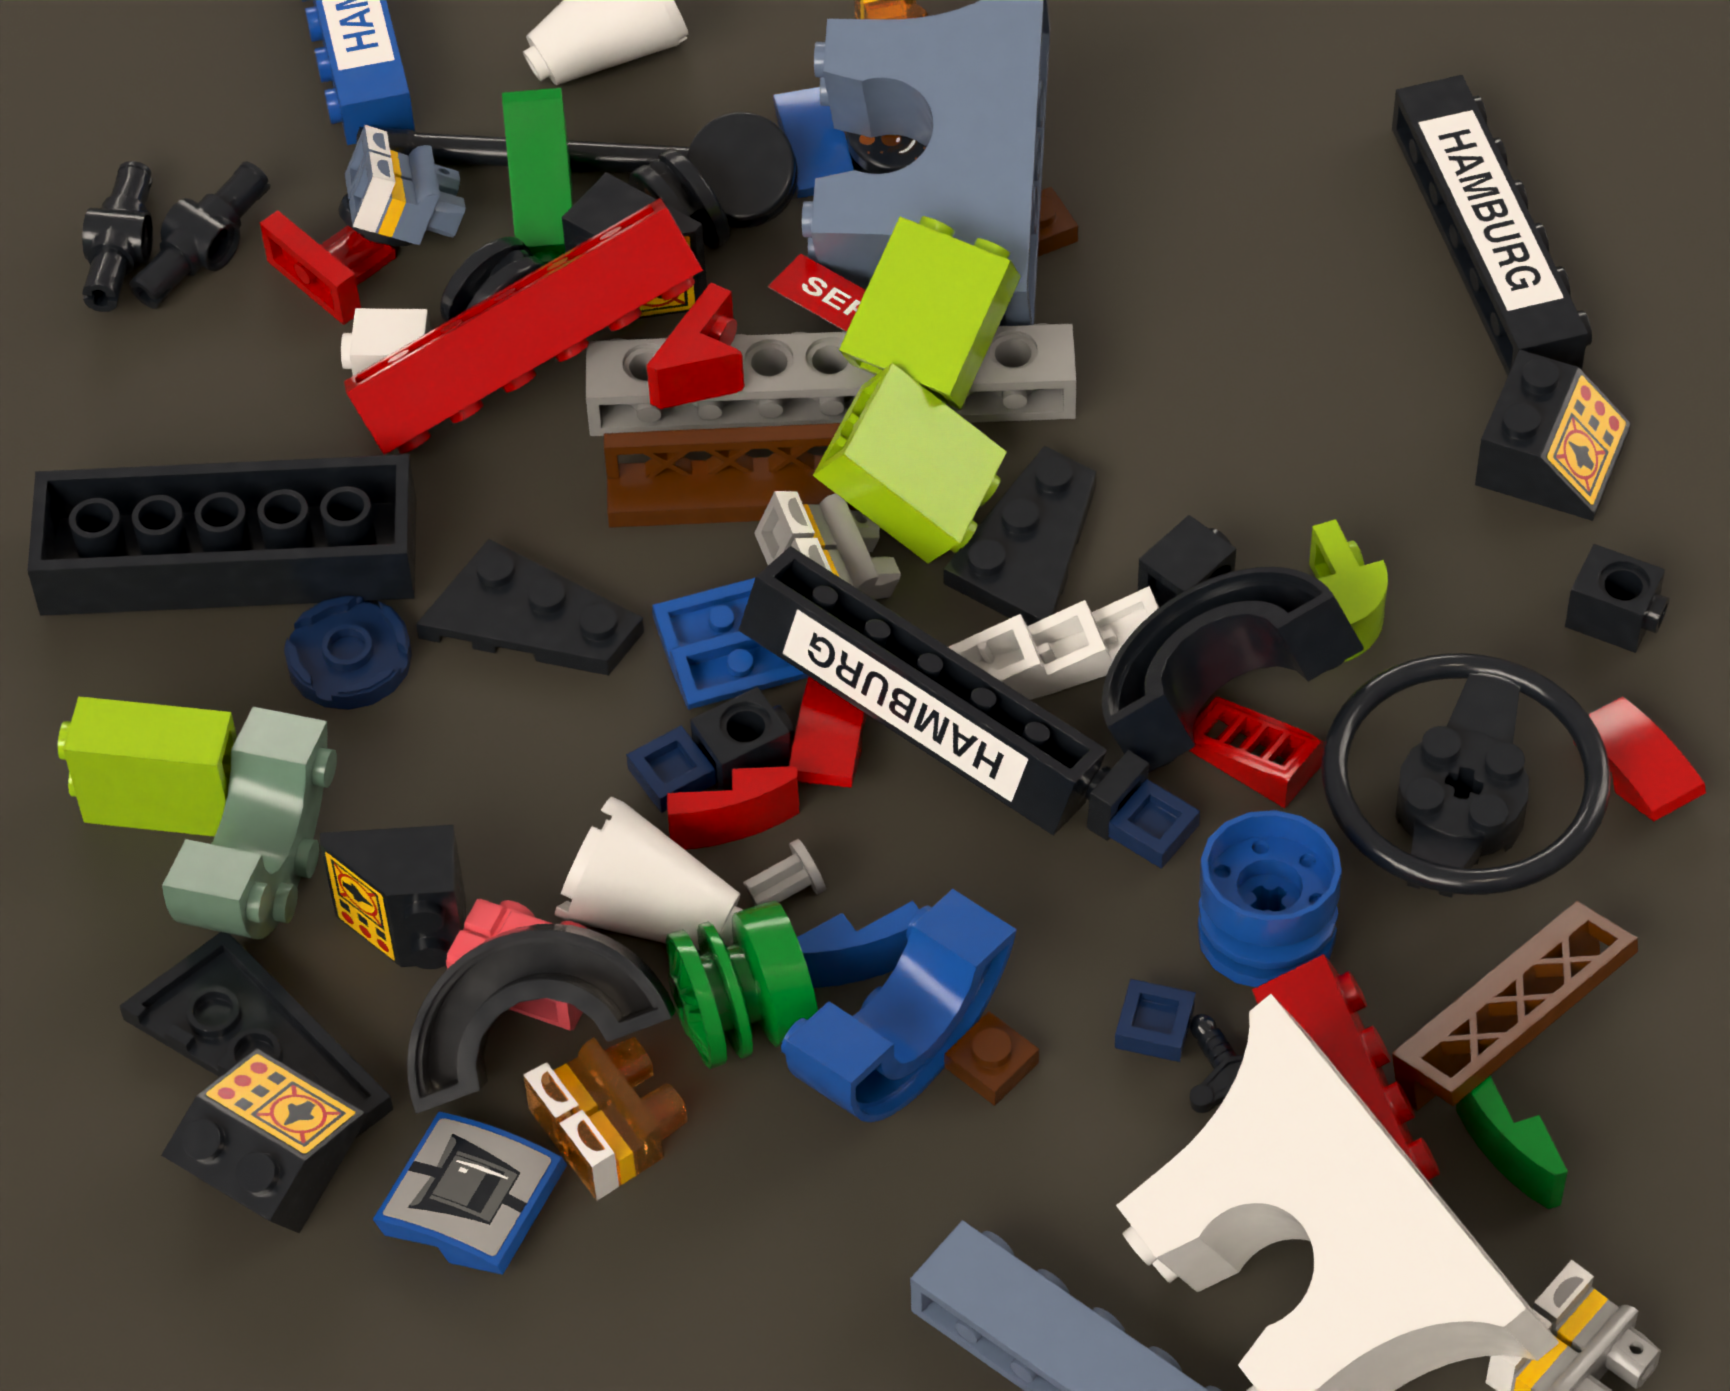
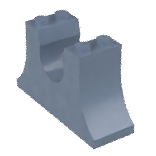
[802,0,1051,326]

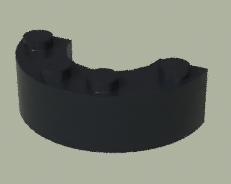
[1102,567,1364,773]
[407,924,676,1114]

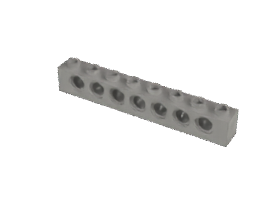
[586,323,1076,436]

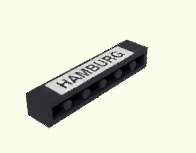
[1392,75,1592,376]
[738,546,1107,836]

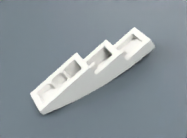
[949,586,1160,700]

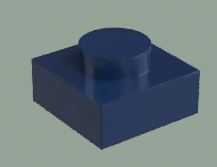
[626,725,716,813]
[1108,779,1200,869]
[1115,979,1196,1062]

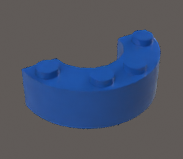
[781,889,1017,1122]

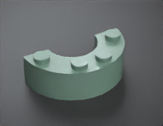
[162,707,337,939]

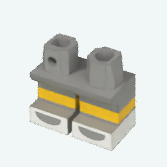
[754,491,901,599]
[1486,1260,1661,1391]

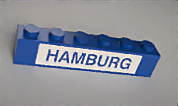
[302,0,415,145]

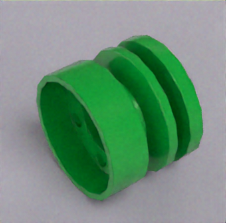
[665,900,818,1069]

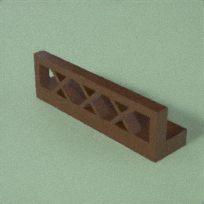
[604,423,855,528]
[1392,901,1639,1111]

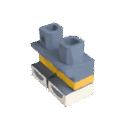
[345,125,466,245]

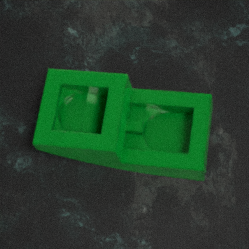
[1456,1076,1568,1209]

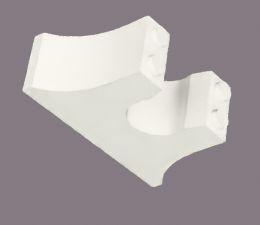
[1116,994,1559,1391]

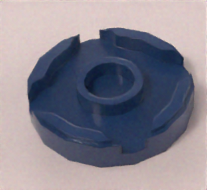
[284,596,412,710]

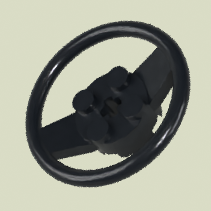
[1321,653,1611,898]

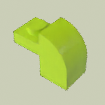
[1309,519,1388,662]

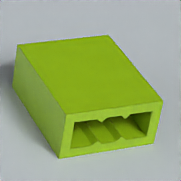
[839,216,1021,410]
[813,363,1007,564]
[58,696,237,836]

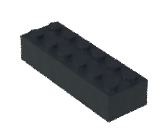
[27,454,417,616]

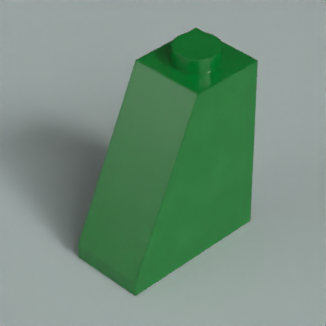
[502,88,573,264]

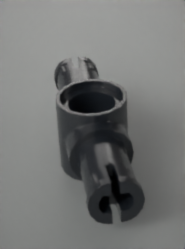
[82,161,153,312]
[129,161,270,309]

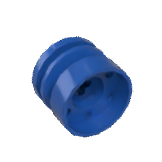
[1198,810,1342,988]

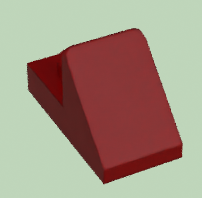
[646,282,745,409]

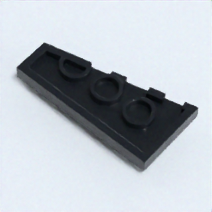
[119,932,393,1138]

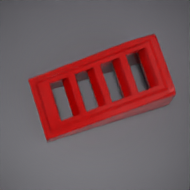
[1188,696,1324,809]

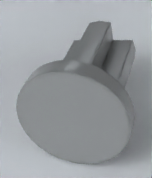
[743,839,826,906]

